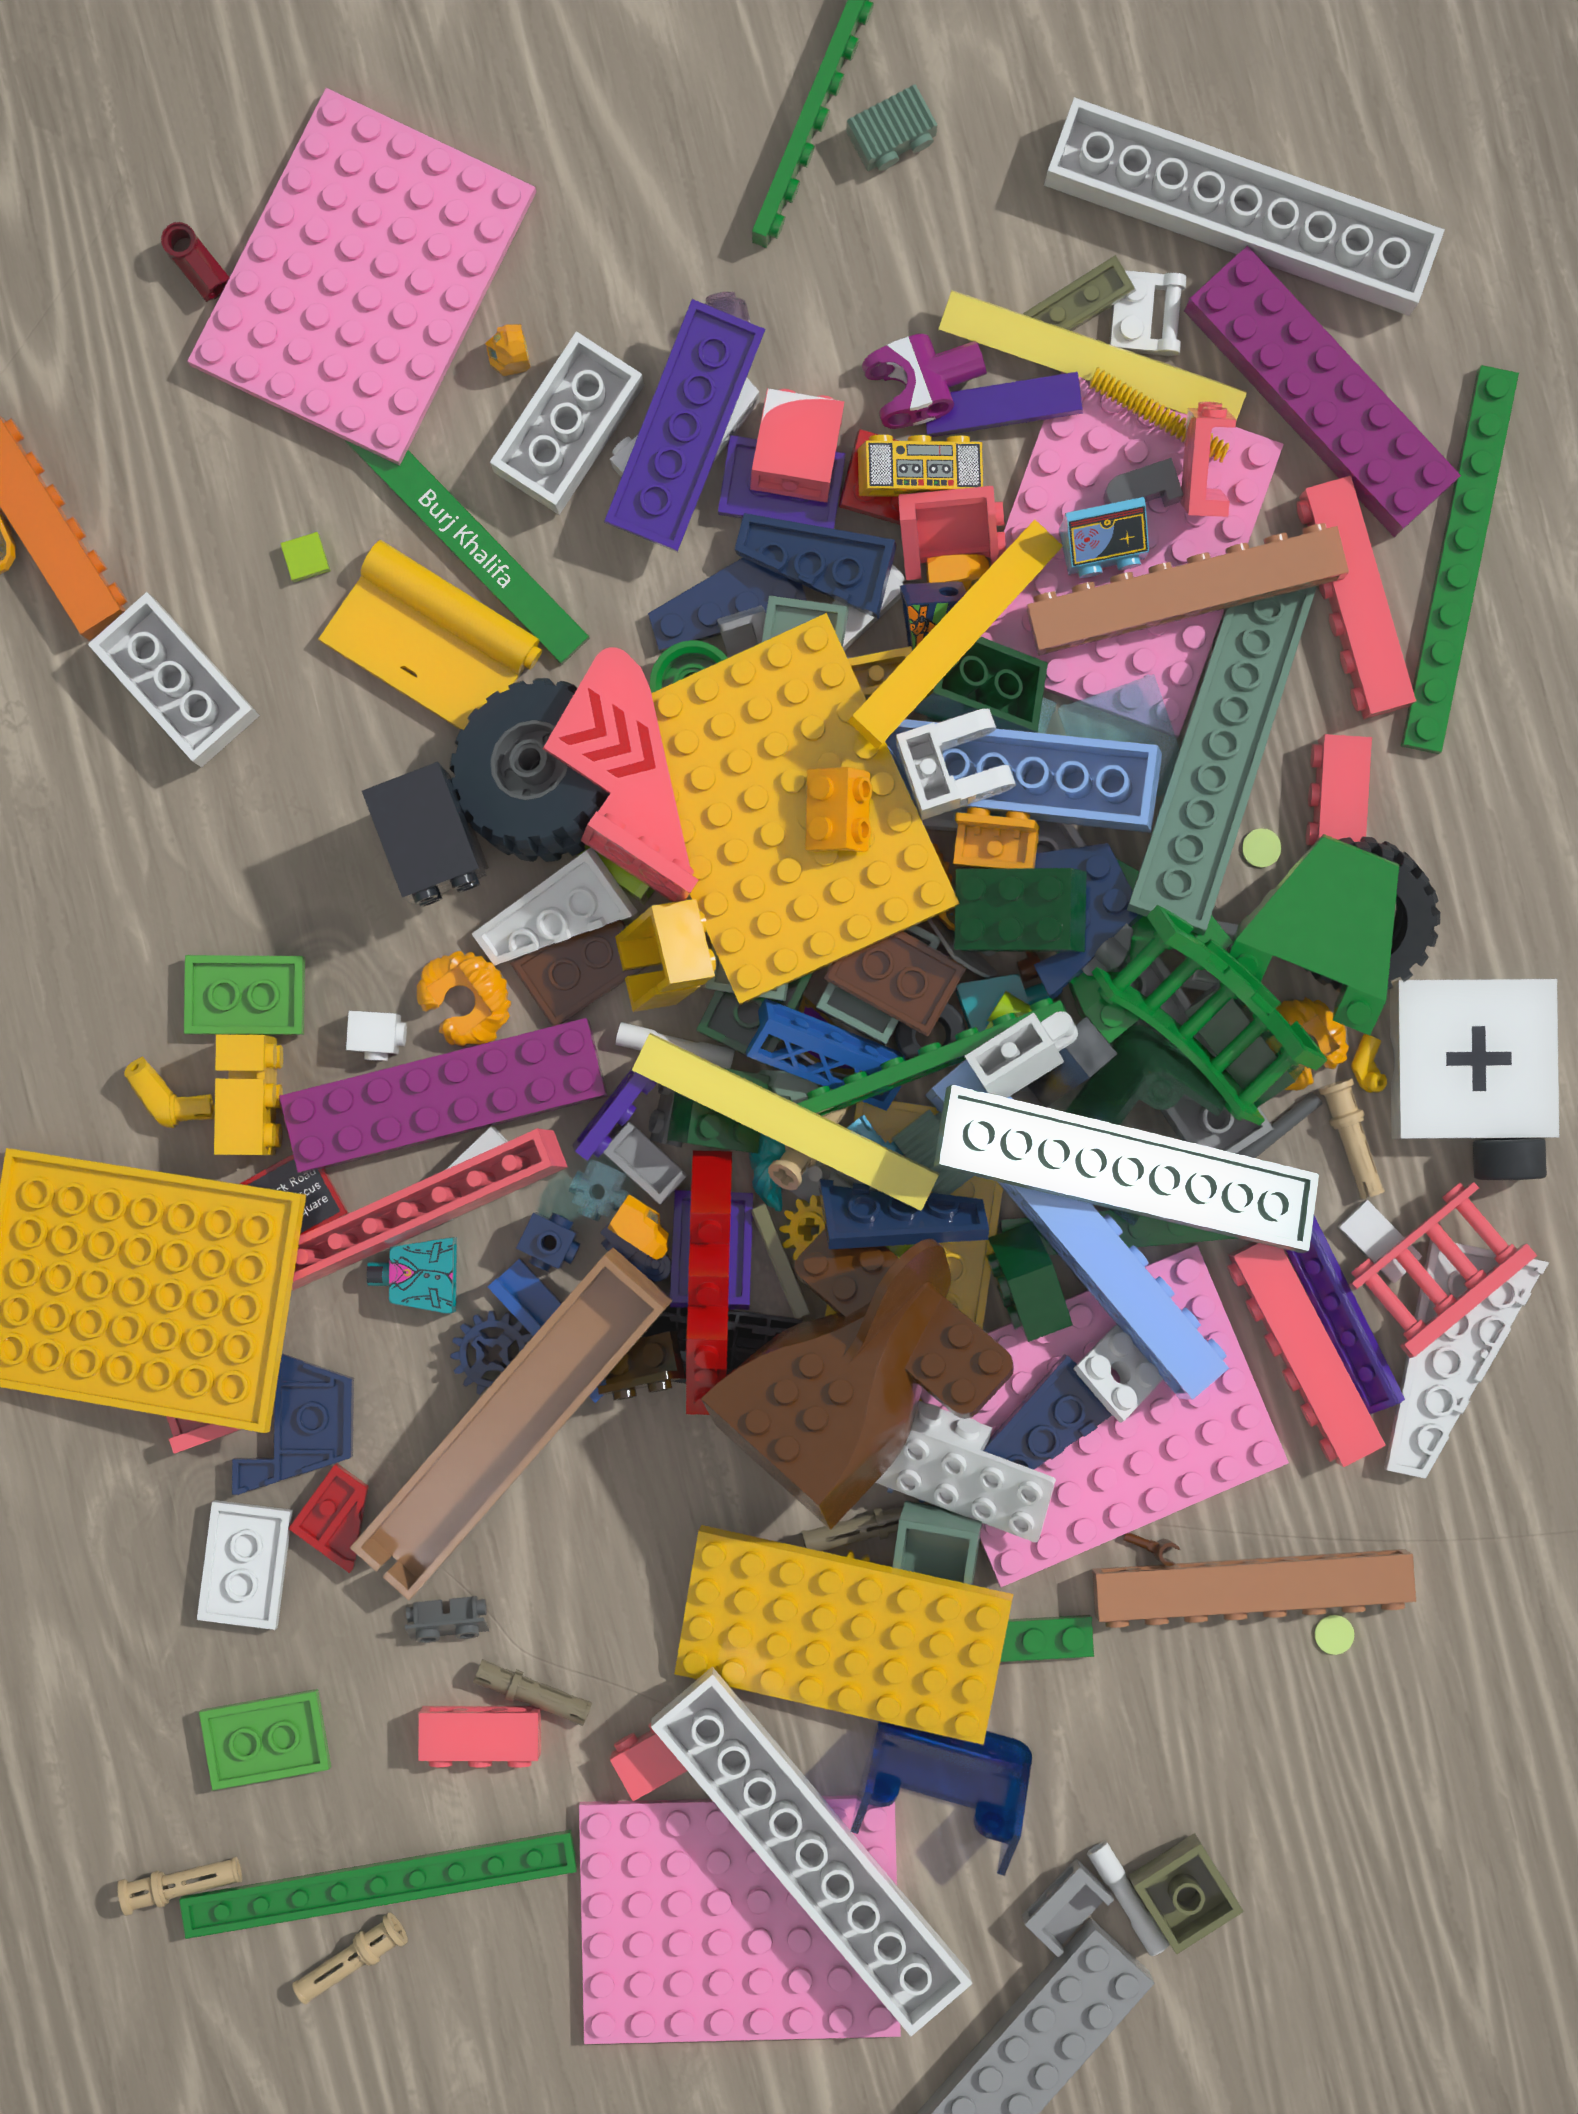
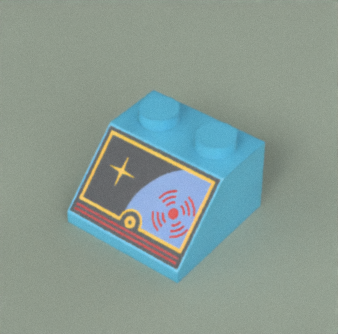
[1059,497,1149,578]

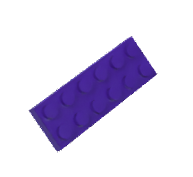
[604,299,765,553]

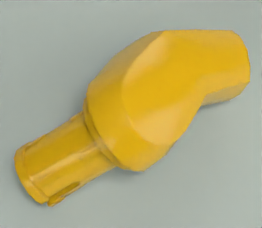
[124,1056,215,1128]

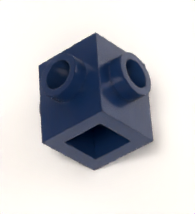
[516,1212,581,1272]

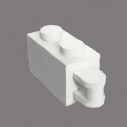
[965,1012,1078,1098]

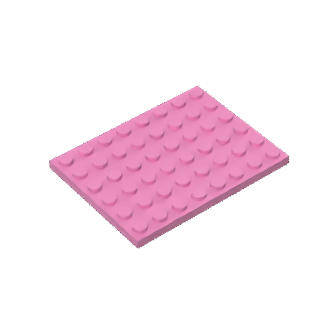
[187,88,536,466]
[981,372,1284,738]
[920,1245,1289,1587]
[579,1794,901,2044]

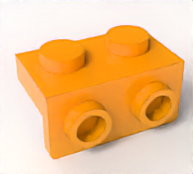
[805,767,872,852]
[953,807,1040,869]

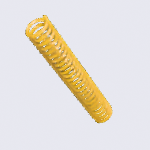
[1089,367,1230,463]

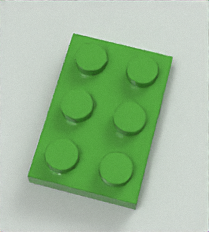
[184,955,305,1035]
[199,1689,332,1791]

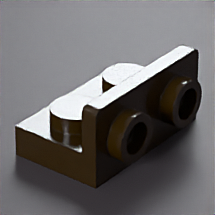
[597,1331,685,1401]

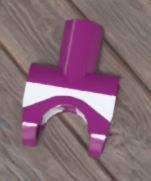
[862,334,987,429]

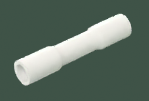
[615,1022,735,1069]
[1087,1841,1170,1956]

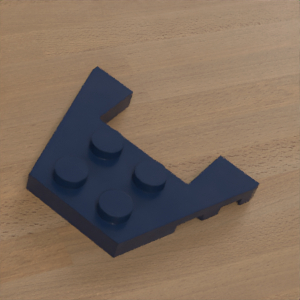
[1034,843,1143,999]
[232,1353,354,1495]

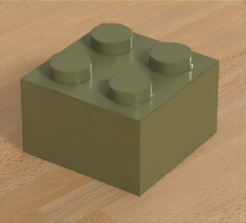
[1128,1833,1244,1955]

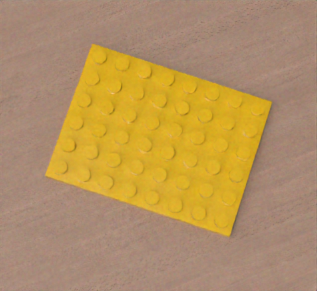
[651,613,960,1005]
[0,1148,306,1433]

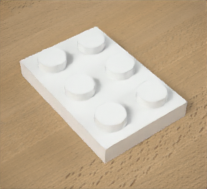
[197,1500,293,1630]

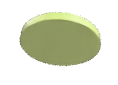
[1242,828,1281,868]
[1314,1615,1354,1655]

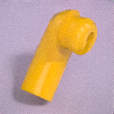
[1351,1034,1387,1093]

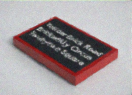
[240,1154,349,1235]

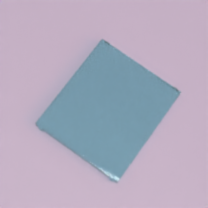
[1057,674,1180,797]

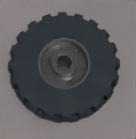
[449,678,610,862]

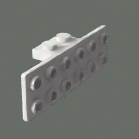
[875,1401,1056,1542]

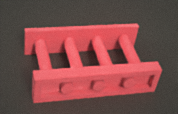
[1349,1182,1537,1358]

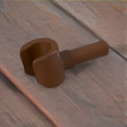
[1016,952,1040,982]
[1123,1532,1180,1566]

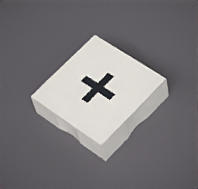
[1390,979,1559,1139]

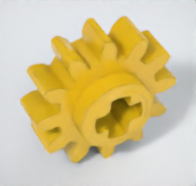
[779,1195,825,1260]

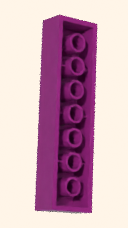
[1184,246,1461,538]
[279,1018,609,1173]

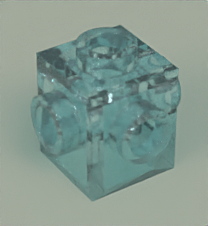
[569,1159,629,1222]

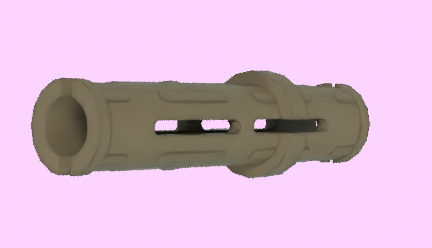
[801,1502,916,1551]
[473,1659,592,1726]

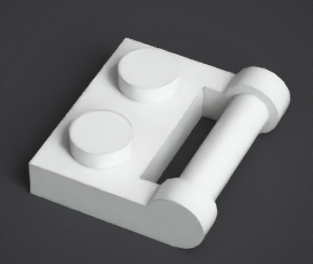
[1110,271,1187,356]

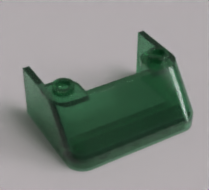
[1064,1025,1226,1226]

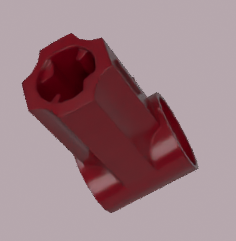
[161,222,230,302]

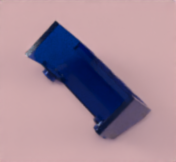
[850,1721,1032,1876]

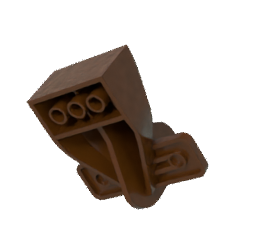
[701,1229,1014,1530]

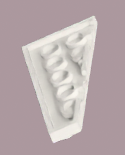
[1384,1239,1549,1478]

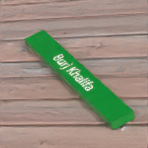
[345,440,590,665]

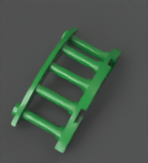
[1091,905,1327,1125]

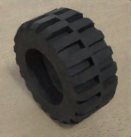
[1304,836,1441,992]

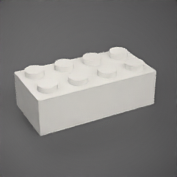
[490,331,644,515]
[88,592,260,767]

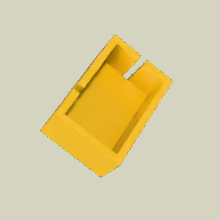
[615,899,716,1012]
[214,1035,283,1155]

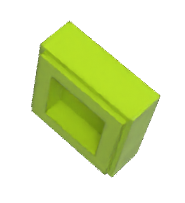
[280,532,331,582]

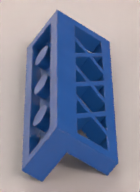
[746,998,906,1111]
[487,1258,606,1403]

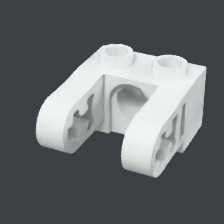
[896,709,1016,820]

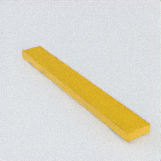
[847,519,1063,749]

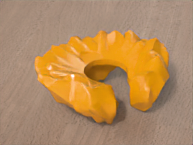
[417,951,511,1047]
[1276,997,1349,1091]

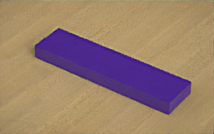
[926,372,1083,438]

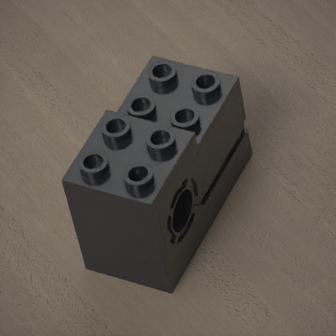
[362,762,489,907]

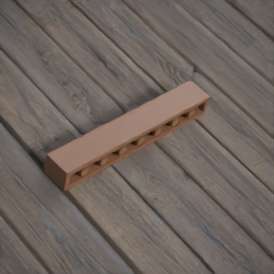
[1027,523,1349,656]
[1092,1549,1416,1628]

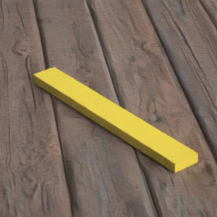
[939,290,1247,421]
[632,1033,939,1211]

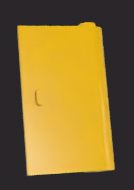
[318,540,542,730]

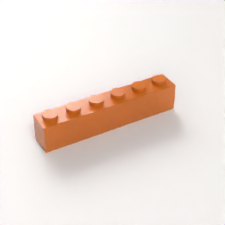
[0,416,128,641]

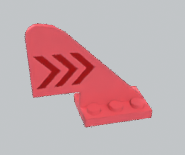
[543,647,699,902]

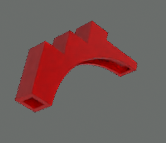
[686,1150,732,1415]

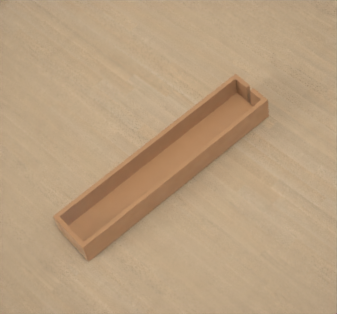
[350,1248,673,1601]

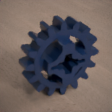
[450,1310,533,1395]

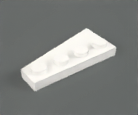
[472,848,638,966]

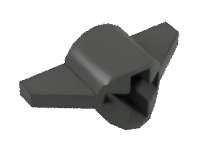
[1082,923,1133,976]

